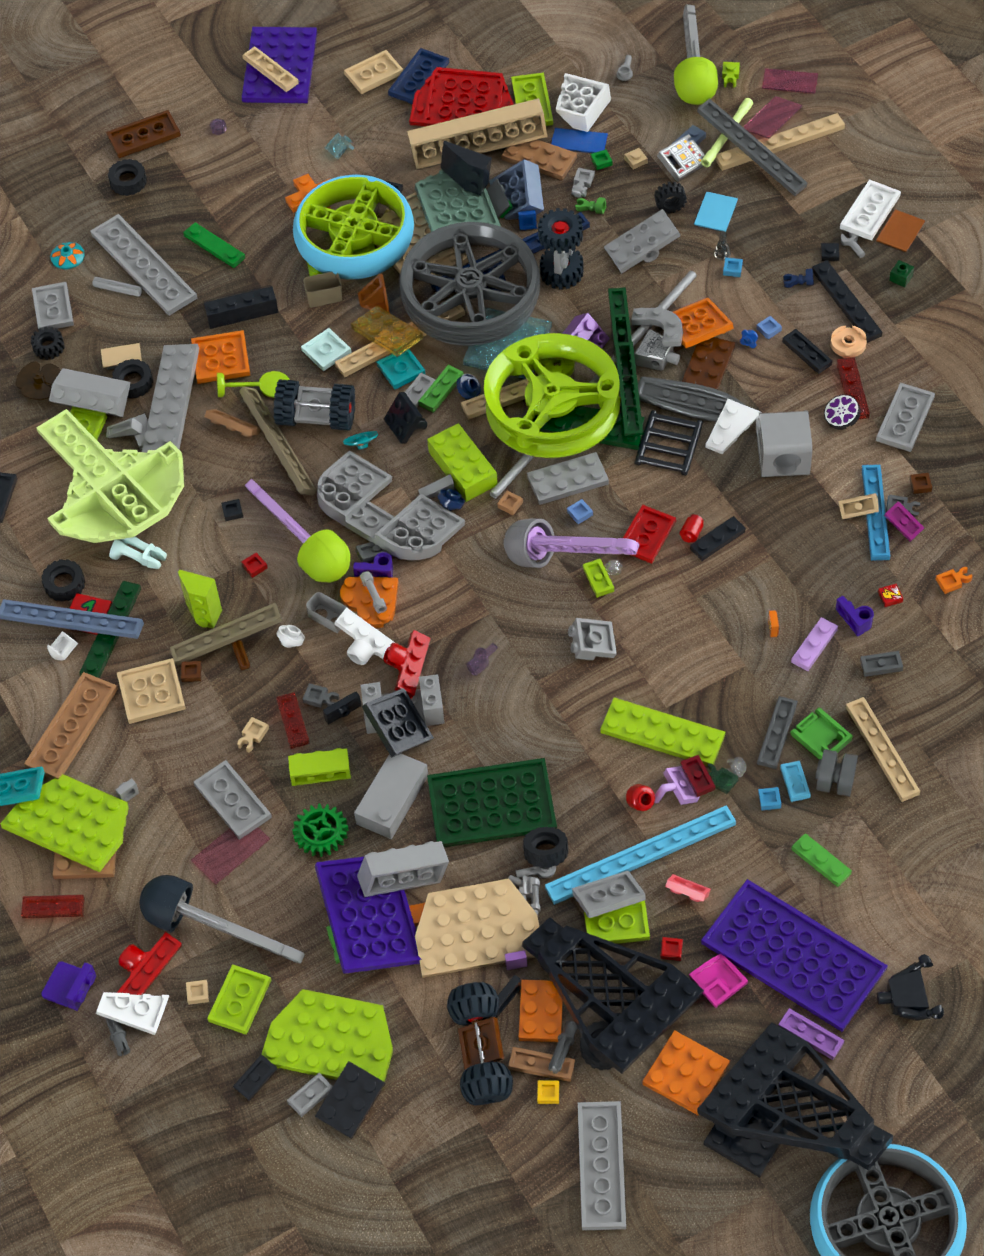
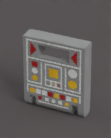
[657,134,705,182]

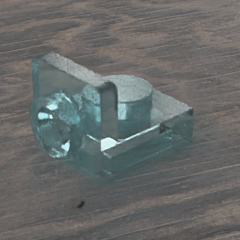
[324,133,354,159]

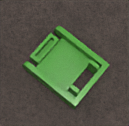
[790,707,853,760]

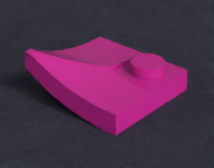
[689,954,748,1009]

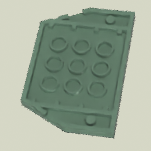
[415,169,501,232]

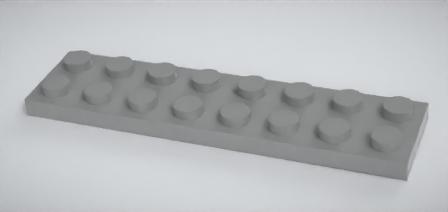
[90,214,197,316]
[142,344,200,453]

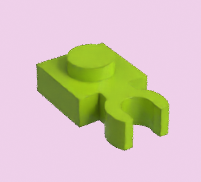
[722,62,740,88]

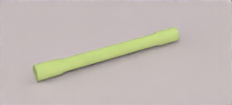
[701,98,753,167]

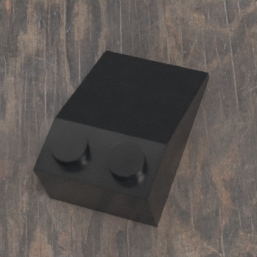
[440,141,492,196]

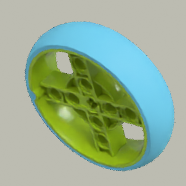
[293,175,414,279]

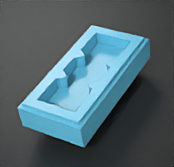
[780,761,811,802]

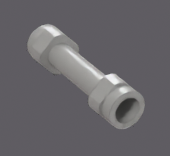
[360,571,387,613]

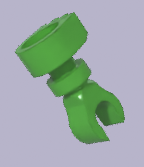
[575,197,606,214]

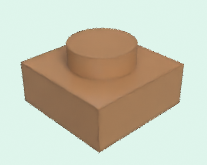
[497,491,523,515]

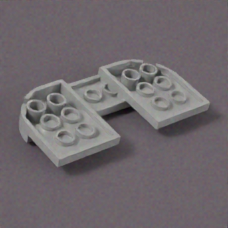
[317,451,465,560]

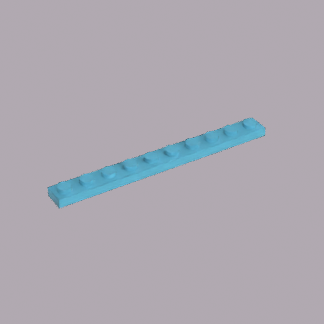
[545,805,736,905]

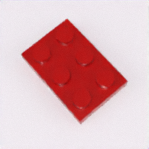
[623,504,676,564]

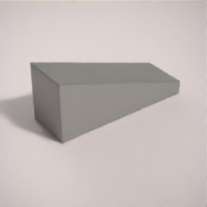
[106,418,142,438]
[418,474,454,498]

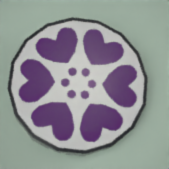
[824,395,861,430]

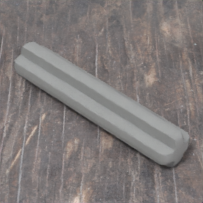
[92,277,142,297]

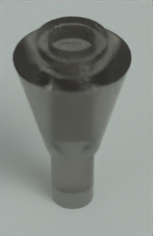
[714,231,731,260]

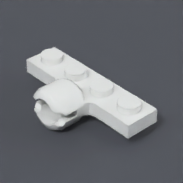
[335,608,395,665]

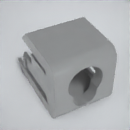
[756,410,812,477]

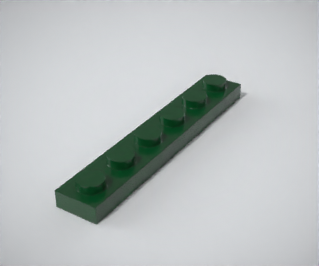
[79,581,141,678]

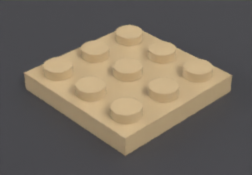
[117,658,186,724]

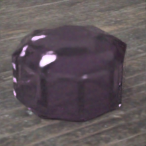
[209,118,227,135]

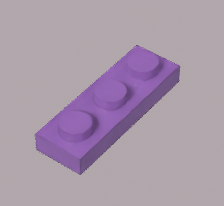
[778,1008,844,1060]

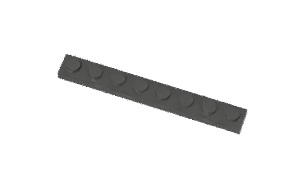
[697,98,807,196]

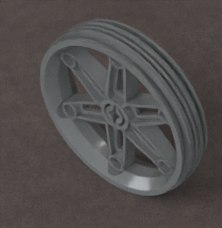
[400,222,540,346]

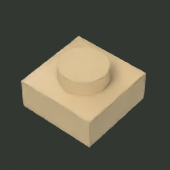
[624,148,648,169]
[186,980,209,1005]

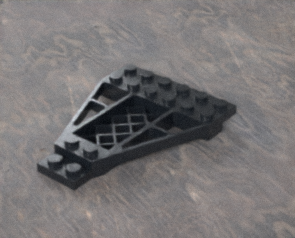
[522,917,704,1074]
[697,1022,893,1171]

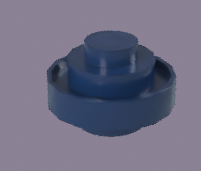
[456,374,481,400]
[437,489,465,511]

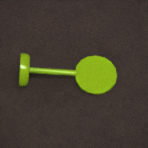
[217,371,290,398]

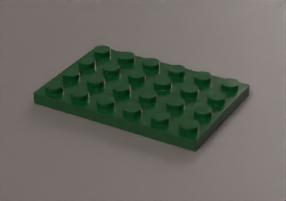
[427,758,557,847]

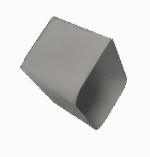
[306,592,346,633]

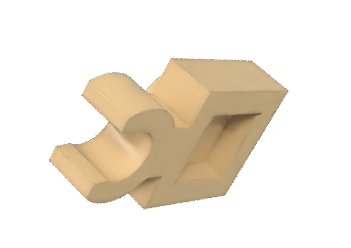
[237,717,269,753]

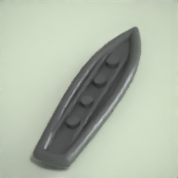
[638,377,746,422]

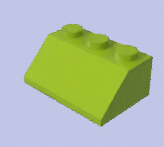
[178,570,222,629]

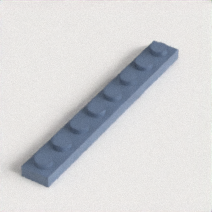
[0,599,144,639]

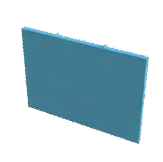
[694,192,738,232]

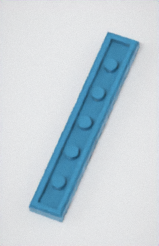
[862,465,890,561]

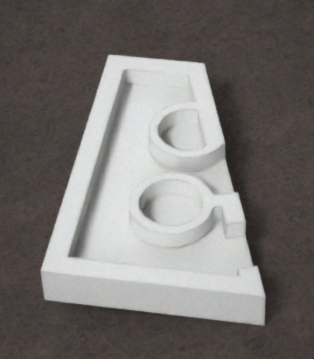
[705,399,762,454]
[95,992,169,1035]

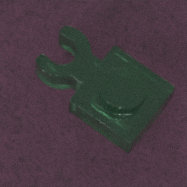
[708,763,739,794]

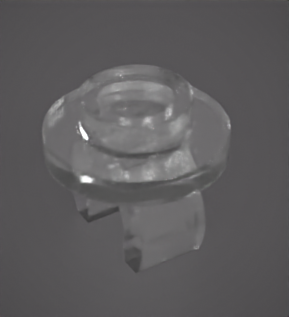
[724,757,746,777]

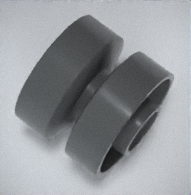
[815,749,858,797]

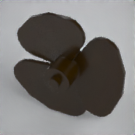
[16,361,61,400]

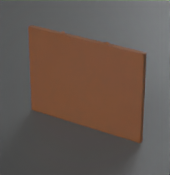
[876,209,925,252]

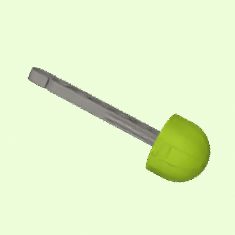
[674,4,718,105]

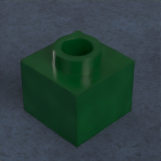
[889,260,914,287]

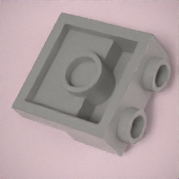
[568,618,617,660]

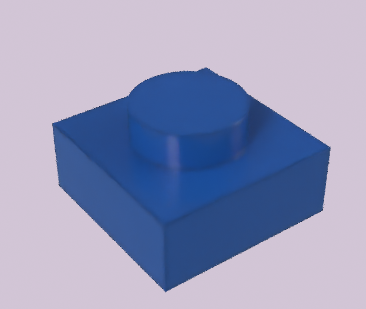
[518,210,537,230]

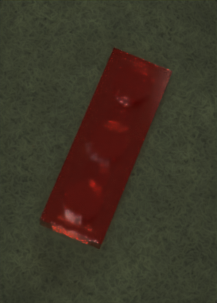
[276,692,310,749]
[21,895,85,918]

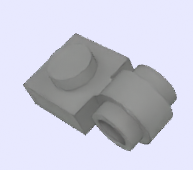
[572,168,595,198]

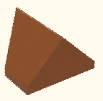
[358,273,390,316]

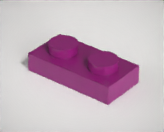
[884,501,924,542]

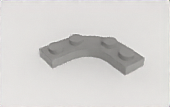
[631,307,683,347]

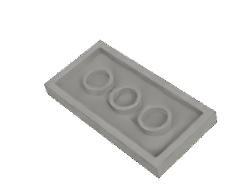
[876,383,935,452]
[527,452,609,505]
[194,760,272,840]

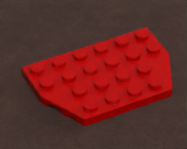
[409,67,514,127]

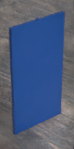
[551,128,608,153]

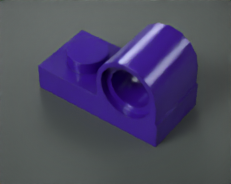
[353,552,393,578]
[836,596,874,637]

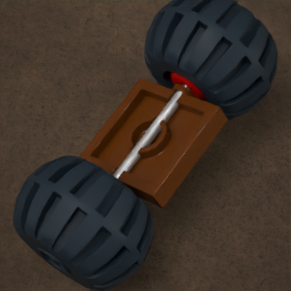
[447,982,513,1106]

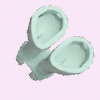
[109,537,167,570]

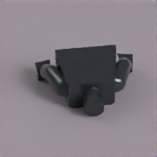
[877,954,944,1021]

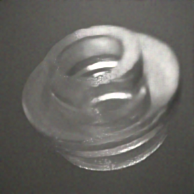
[604,560,623,575]

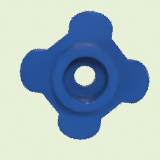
[740,330,758,349]

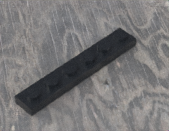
[812,260,883,343]

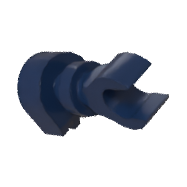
[783,269,814,288]

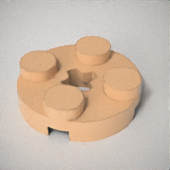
[830,326,867,360]

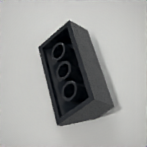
[203,285,279,329]

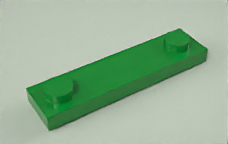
[183,222,246,268]

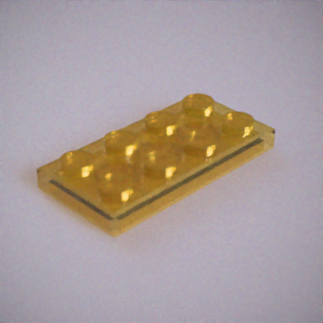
[351,306,424,357]

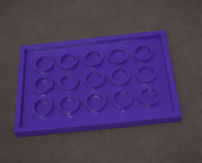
[242,27,317,103]
[315,857,422,974]

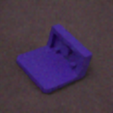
[41,961,96,1011]

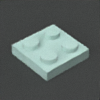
[301,328,351,371]

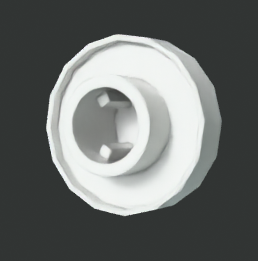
[276,625,305,648]

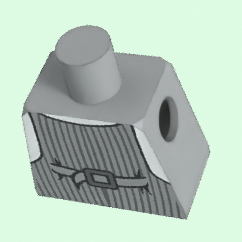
[635,329,680,371]

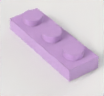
[791,617,838,671]

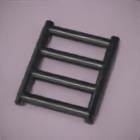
[634,410,703,476]

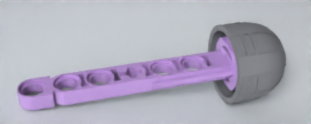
[503,519,639,568]

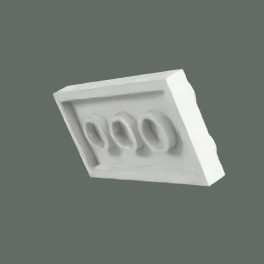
[840,180,901,241]

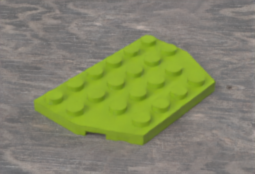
[0,774,129,872]
[262,989,393,1090]

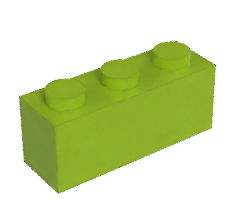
[288,748,351,786]

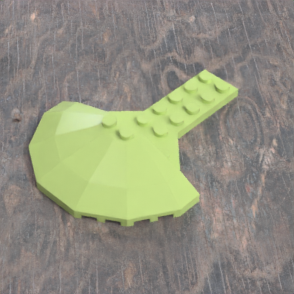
[36,409,184,543]

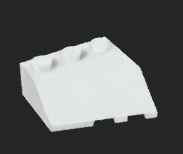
[556,73,611,132]

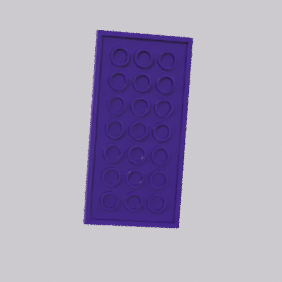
[701,879,888,1032]

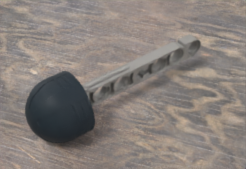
[139,875,305,964]

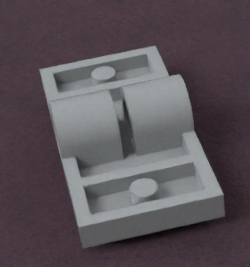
[604,209,681,274]

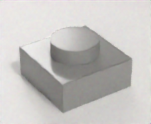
[116,778,139,802]

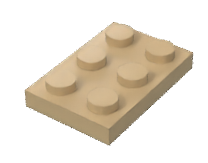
[344,50,403,94]

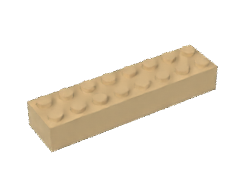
[407,98,548,169]

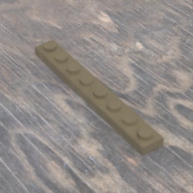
[239,386,317,496]

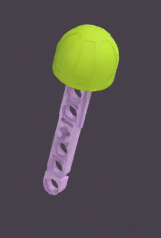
[245,479,350,583]

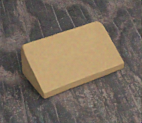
[839,493,879,520]

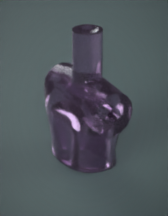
[466,643,498,676]

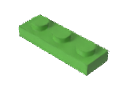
[418,365,463,413]
[791,833,852,887]

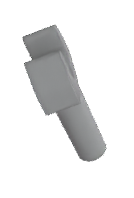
[841,232,865,258]

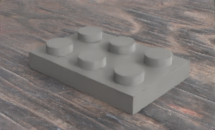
[32,282,74,330]
[572,871,646,918]

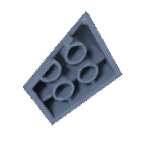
[489,159,544,220]

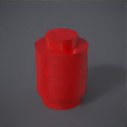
[679,514,704,543]

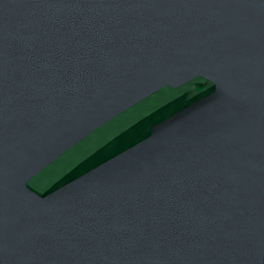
[608,287,643,436]

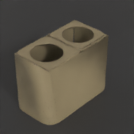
[303,272,342,308]

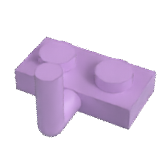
[654,766,700,805]

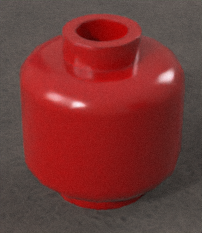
[626,784,655,811]

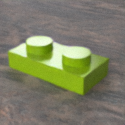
[583,559,614,598]

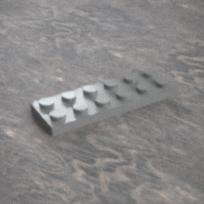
[578,1101,626,1230]

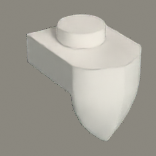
[47,631,78,660]

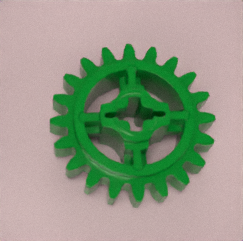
[292,803,349,857]

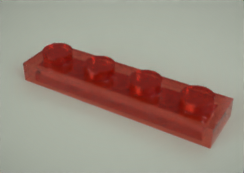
[837,357,870,420]

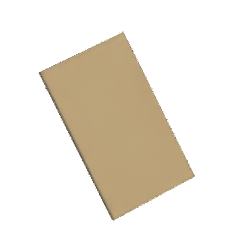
[101,343,142,370]

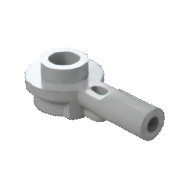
[616,55,633,81]
[516,866,556,878]

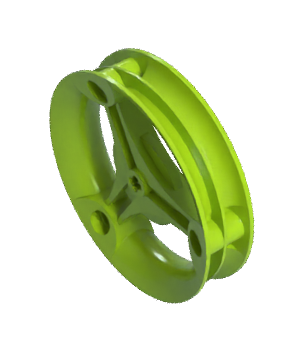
[484,333,620,458]

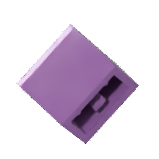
[562,313,610,349]

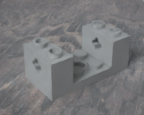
[361,674,445,734]

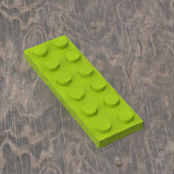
[600,697,725,768]

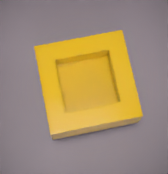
[537,1080,559,1104]

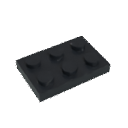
[315,1061,386,1139]

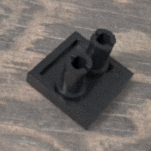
[383,392,428,444]

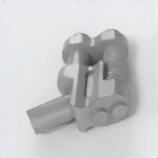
[508,875,541,916]

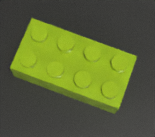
[427,423,497,502]

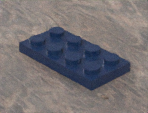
[388,48,449,104]

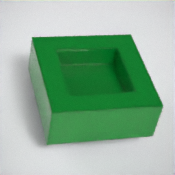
[591,149,613,170]

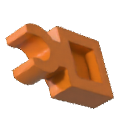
[936,567,973,594]

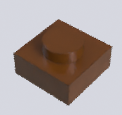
[910,473,932,494]
[181,661,202,682]

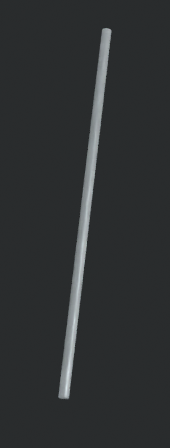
[490,271,696,499]

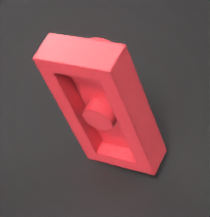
[665,874,711,902]

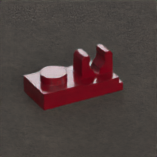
[680,755,715,797]

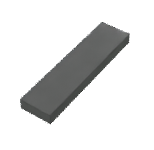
[757,696,798,769]

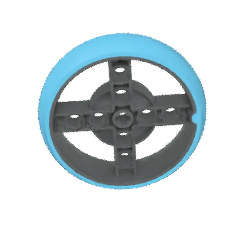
[810,1144,967,1256]

